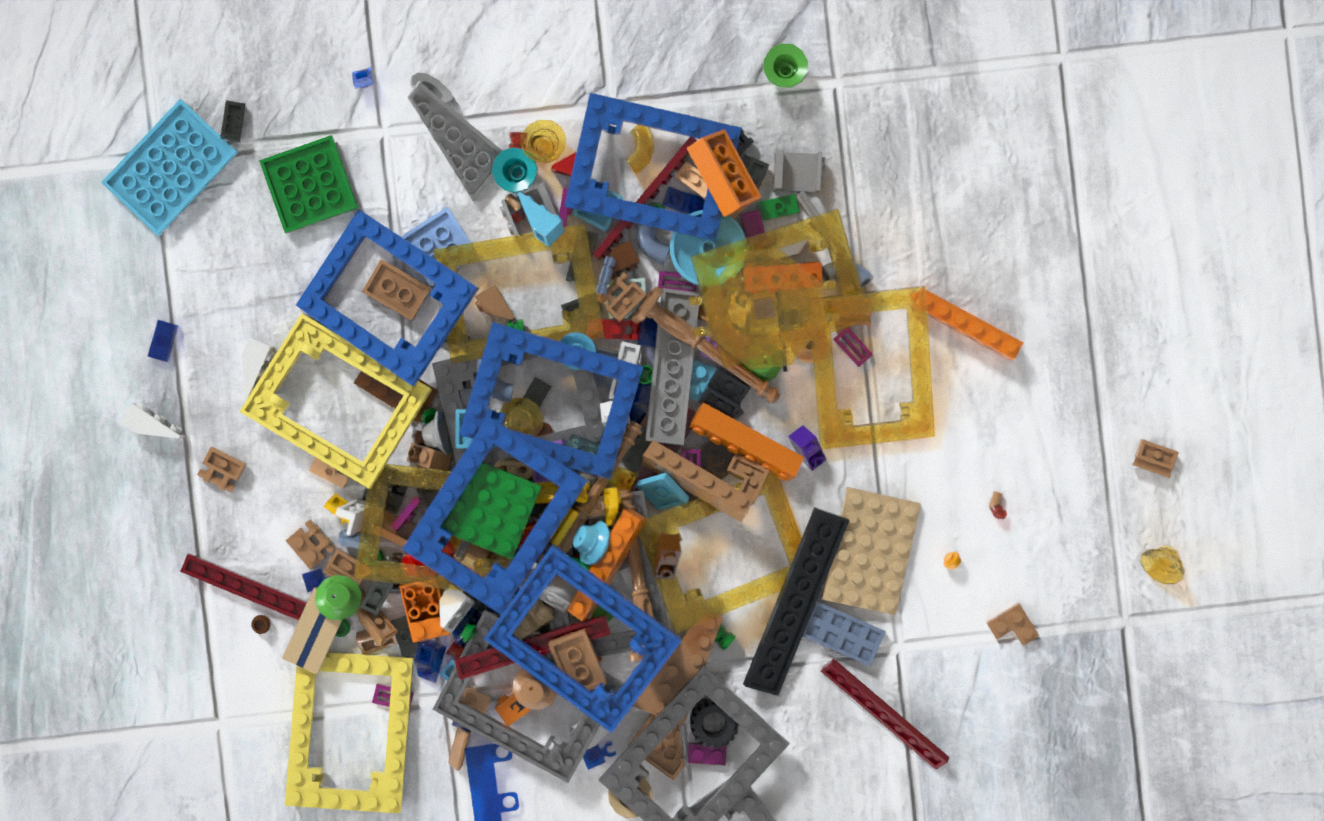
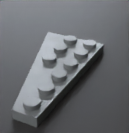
[407,81,502,201]

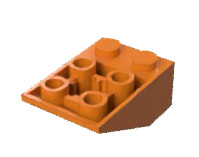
[399,578,455,642]

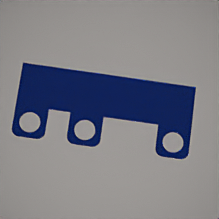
[464,743,519,821]

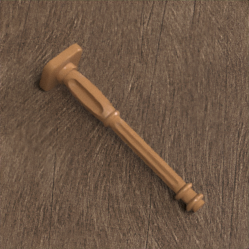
[631,286,781,403]
[537,421,642,562]
[618,489,654,662]

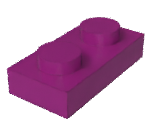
[687,742,727,765]

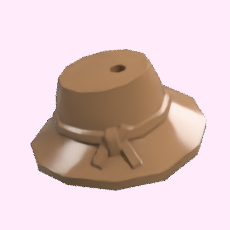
[513,669,558,710]

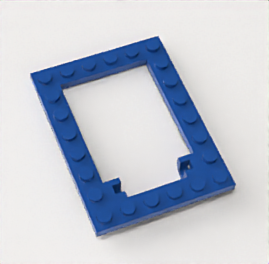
[564,93,741,242]
[296,209,479,387]
[459,322,643,479]
[402,416,588,614]
[484,545,682,733]

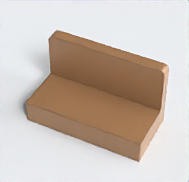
[371,510,417,547]

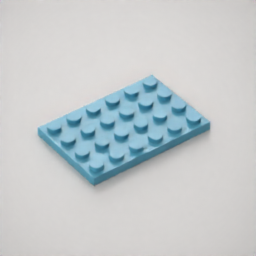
[101,99,239,236]

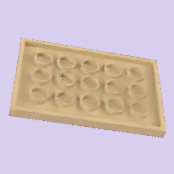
[821,487,921,615]

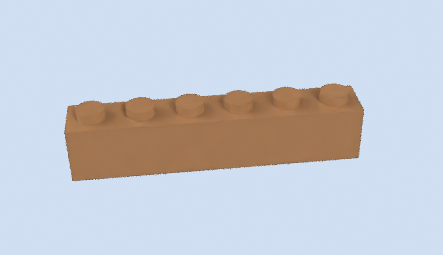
[642,440,754,522]

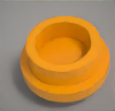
[943,551,962,570]

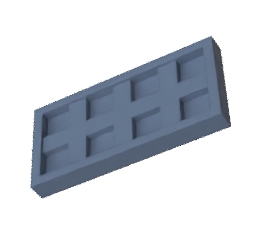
[803,601,886,666]

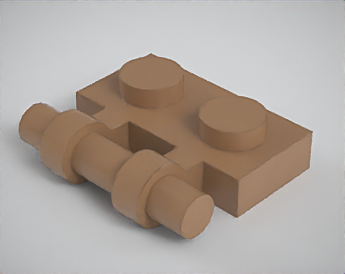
[597,272,647,322]
[197,446,247,493]
[285,519,335,570]

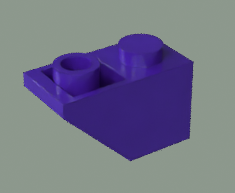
[788,425,827,471]

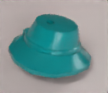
[492,147,538,193]

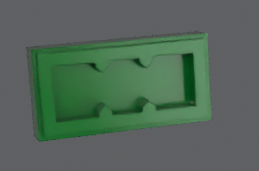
[758,194,799,221]

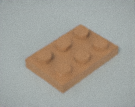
[362,259,432,321]
[548,628,608,690]

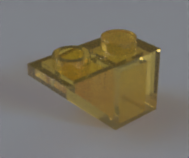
[608,465,638,492]

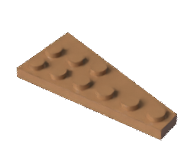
[633,610,723,726]

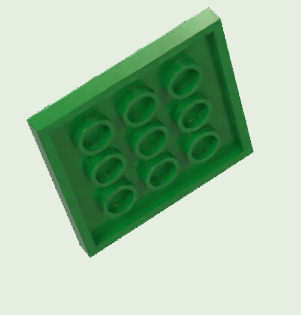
[259,135,359,234]
[441,462,542,559]

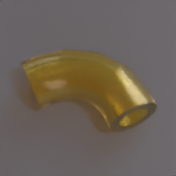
[625,125,654,175]

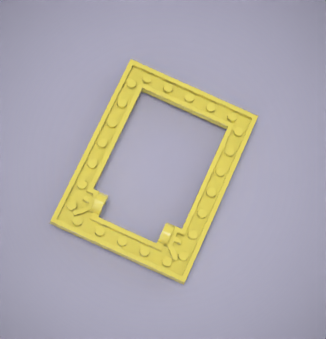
[239,313,432,490]
[285,652,414,813]

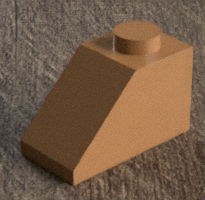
[474,285,516,321]

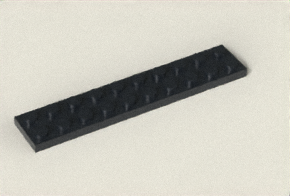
[743,507,850,696]

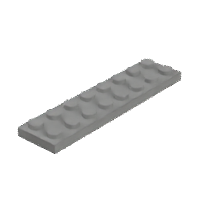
[645,288,700,446]

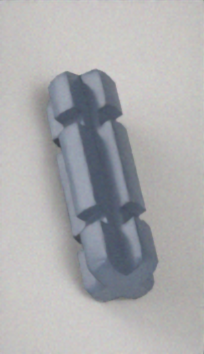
[596,257,616,295]

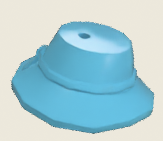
[573,520,610,565]

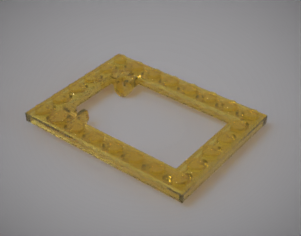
[690,209,870,368]
[433,224,605,364]
[808,286,935,450]
[354,464,518,592]
[639,472,802,633]

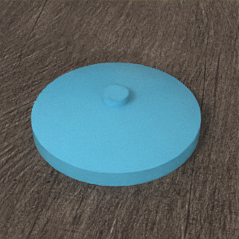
[670,210,747,287]

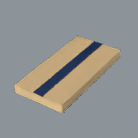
[282,587,342,674]

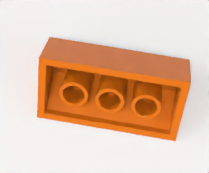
[687,129,762,217]

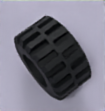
[690,698,739,749]

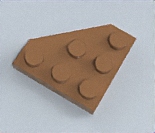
[627,714,685,781]

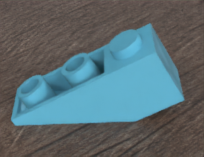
[518,192,565,247]

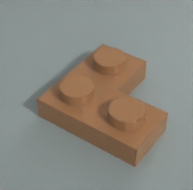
[726,454,770,505]
[986,603,1039,646]

